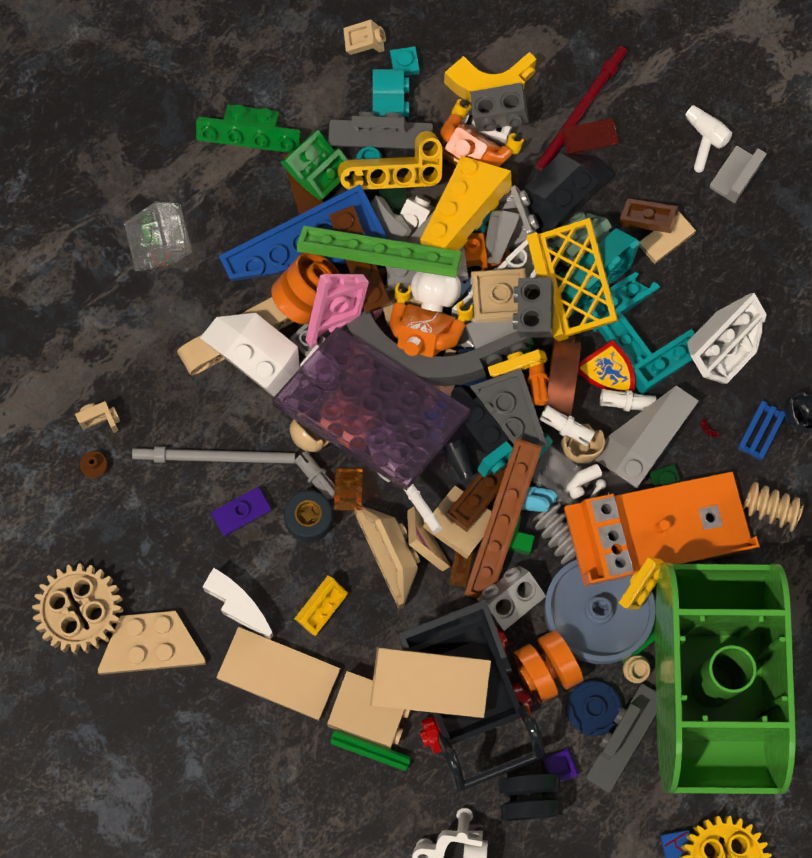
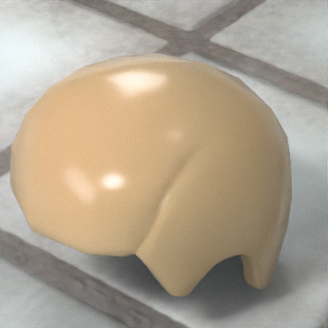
[289,412,332,452]
[561,424,606,464]

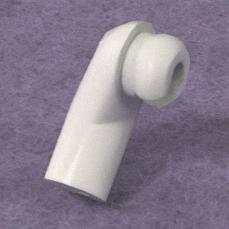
[566,464,602,499]

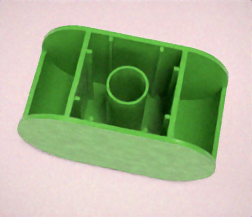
[655,562,796,794]

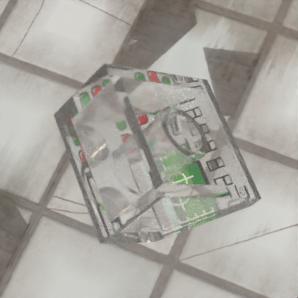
[124,201,192,271]

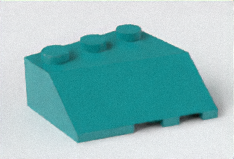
[557,228,640,316]

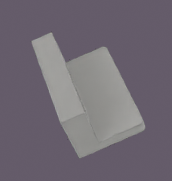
[710,146,767,203]

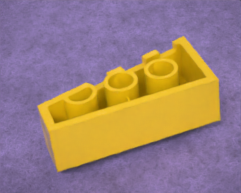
[420,156,512,251]

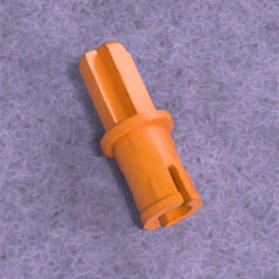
[527,363,549,406]

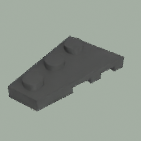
[470,369,548,448]

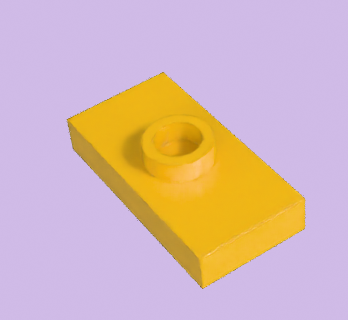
[488,350,547,377]
[619,557,664,610]
[294,576,349,636]

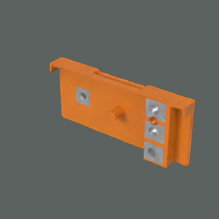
[564,472,760,587]

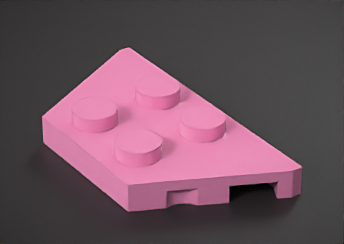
[306,274,369,348]

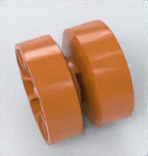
[271,253,340,324]
[513,630,583,704]

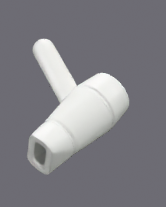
[685,105,732,173]

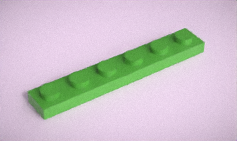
[297,226,462,278]

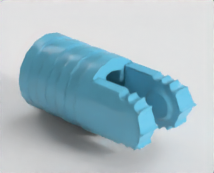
[521,486,558,512]

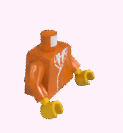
[389,283,474,358]

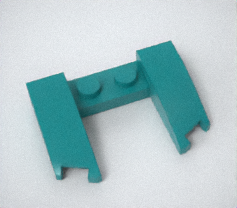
[581,272,694,395]

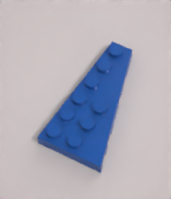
[219,184,389,281]

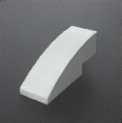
[203,568,273,640]

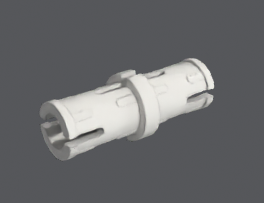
[600,389,656,412]
[539,405,595,447]

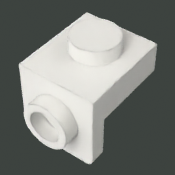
[400,195,435,236]

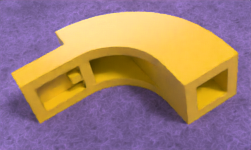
[444,52,537,102]

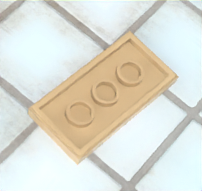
[216,627,340,721]
[370,647,491,718]

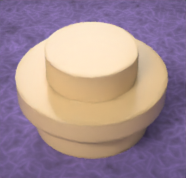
[623,655,650,683]

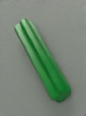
[330,730,411,771]

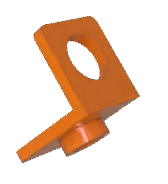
[464,233,488,279]

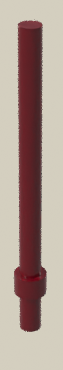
[535,46,627,172]

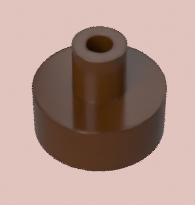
[80,451,108,480]

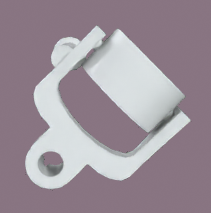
[412,808,488,858]

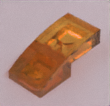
[334,468,363,510]

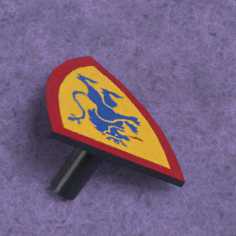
[578,339,636,393]

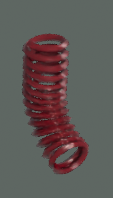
[699,418,719,438]

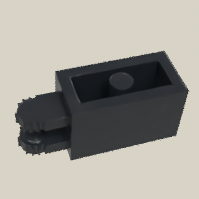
[450,387,510,459]

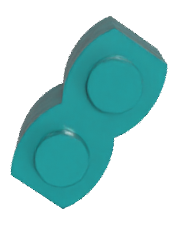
[373,69,409,117]

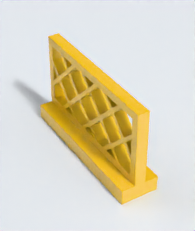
[526,218,618,342]

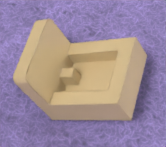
[75,401,120,433]

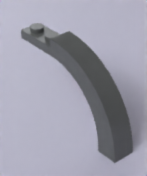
[347,311,531,386]

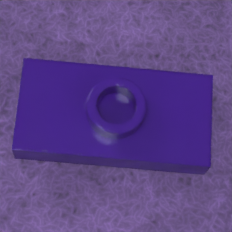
[211,486,272,537]

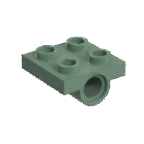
[547,212,612,267]

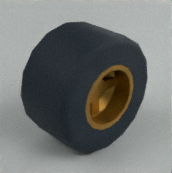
[284,490,333,542]

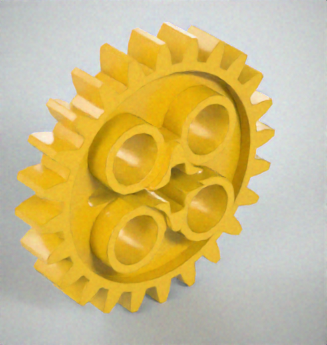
[679,816,771,858]

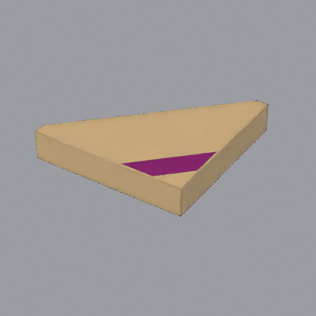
[407,506,450,571]

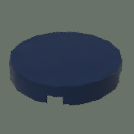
[566,680,622,737]

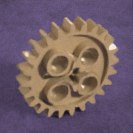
[32,564,123,654]

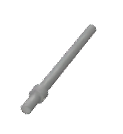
[132,446,295,464]

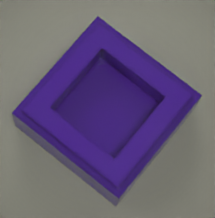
[542,749,579,783]

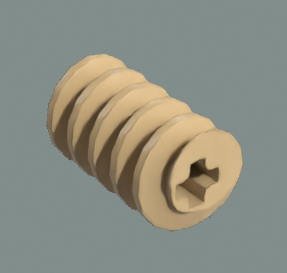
[743,482,804,532]

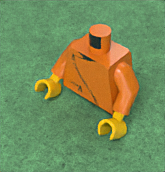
[441,99,524,167]

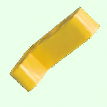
[337,131,442,190]

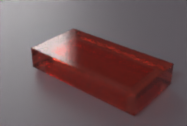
[562,118,619,154]

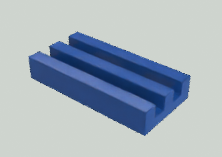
[737,401,785,461]

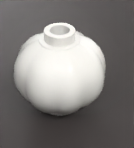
[411,272,461,312]

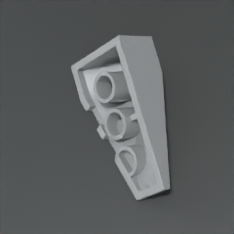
[595,386,698,489]

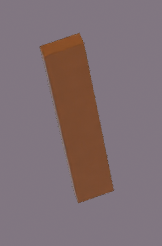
[464,438,542,599]

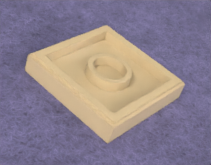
[471,268,529,323]
[423,485,492,559]

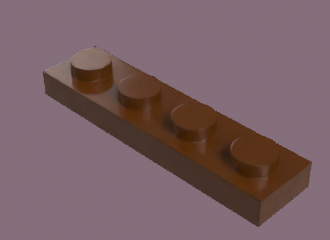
[329,205,391,314]

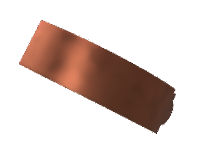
[543,335,581,417]

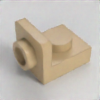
[343,20,386,55]

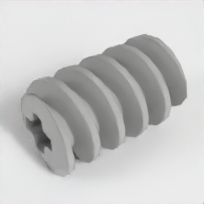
[532,503,577,565]

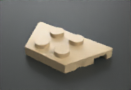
[98,611,206,675]

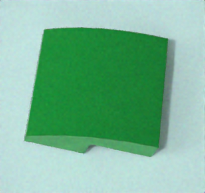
[280,130,351,200]

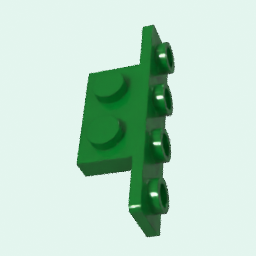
[196,105,300,153]

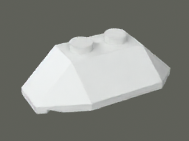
[687,293,767,384]
[200,313,301,405]

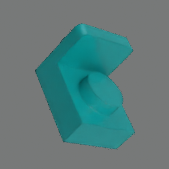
[478,441,513,478]

